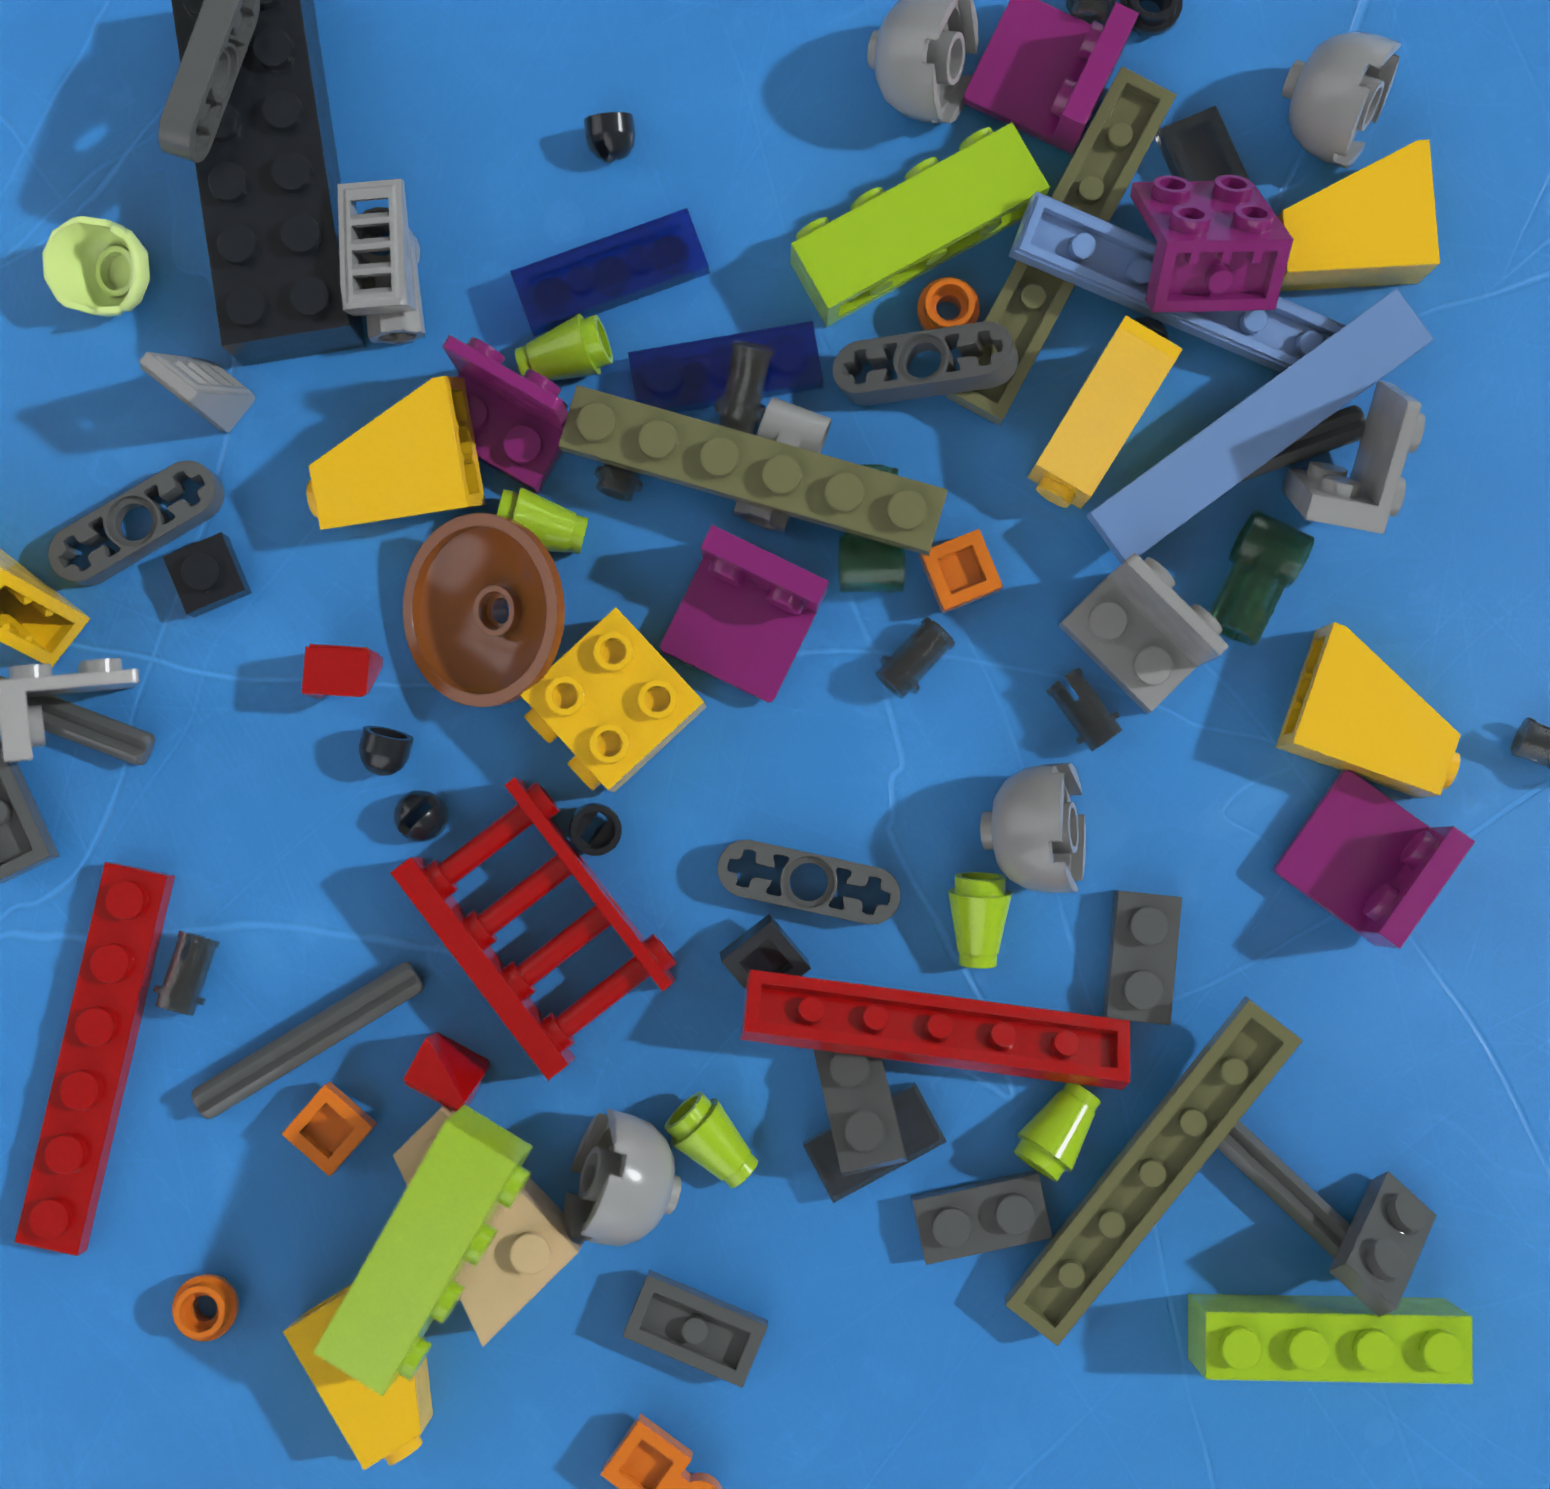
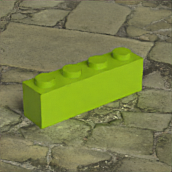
[790,122,1050,327]
[313,1105,533,1396]
[1188,1294,1473,1384]

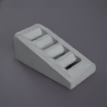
[337,179,417,317]
[139,352,255,433]

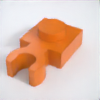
[600,1413,723,1489]

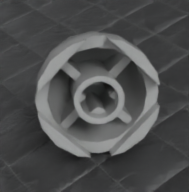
[867,0,978,123]
[1282,31,1401,169]
[980,763,1086,893]
[564,1109,681,1246]

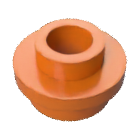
[917,277,980,330]
[172,1274,239,1342]

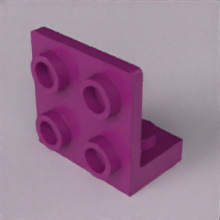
[963,0,1139,155]
[1130,175,1293,313]
[442,335,568,494]
[660,525,829,703]
[1273,770,1475,949]

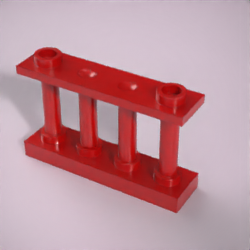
[390,777,677,1080]

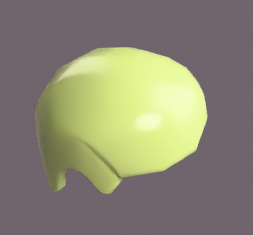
[42,216,150,317]

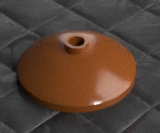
[403,513,565,707]

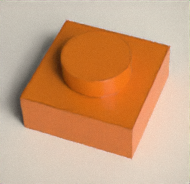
[919,529,1003,614]
[282,1081,378,1177]

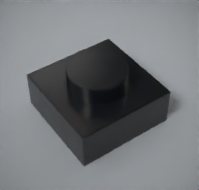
[163,532,252,618]
[719,914,811,989]

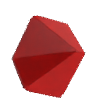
[302,644,383,699]
[403,1032,490,1112]

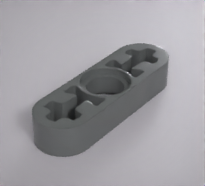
[159,0,260,163]
[833,321,1019,406]
[48,460,224,586]
[718,840,900,924]

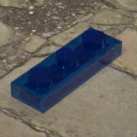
[510,208,709,336]
[628,321,824,413]

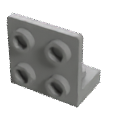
[1282,380,1425,534]
[1058,553,1229,714]
[0,658,139,763]

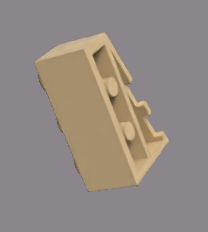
[393,1106,585,1347]

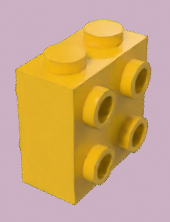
[520,607,706,793]

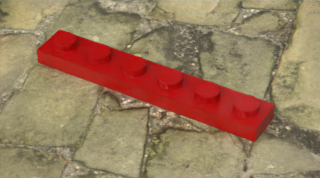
[14,862,175,1256]
[741,969,1130,1090]

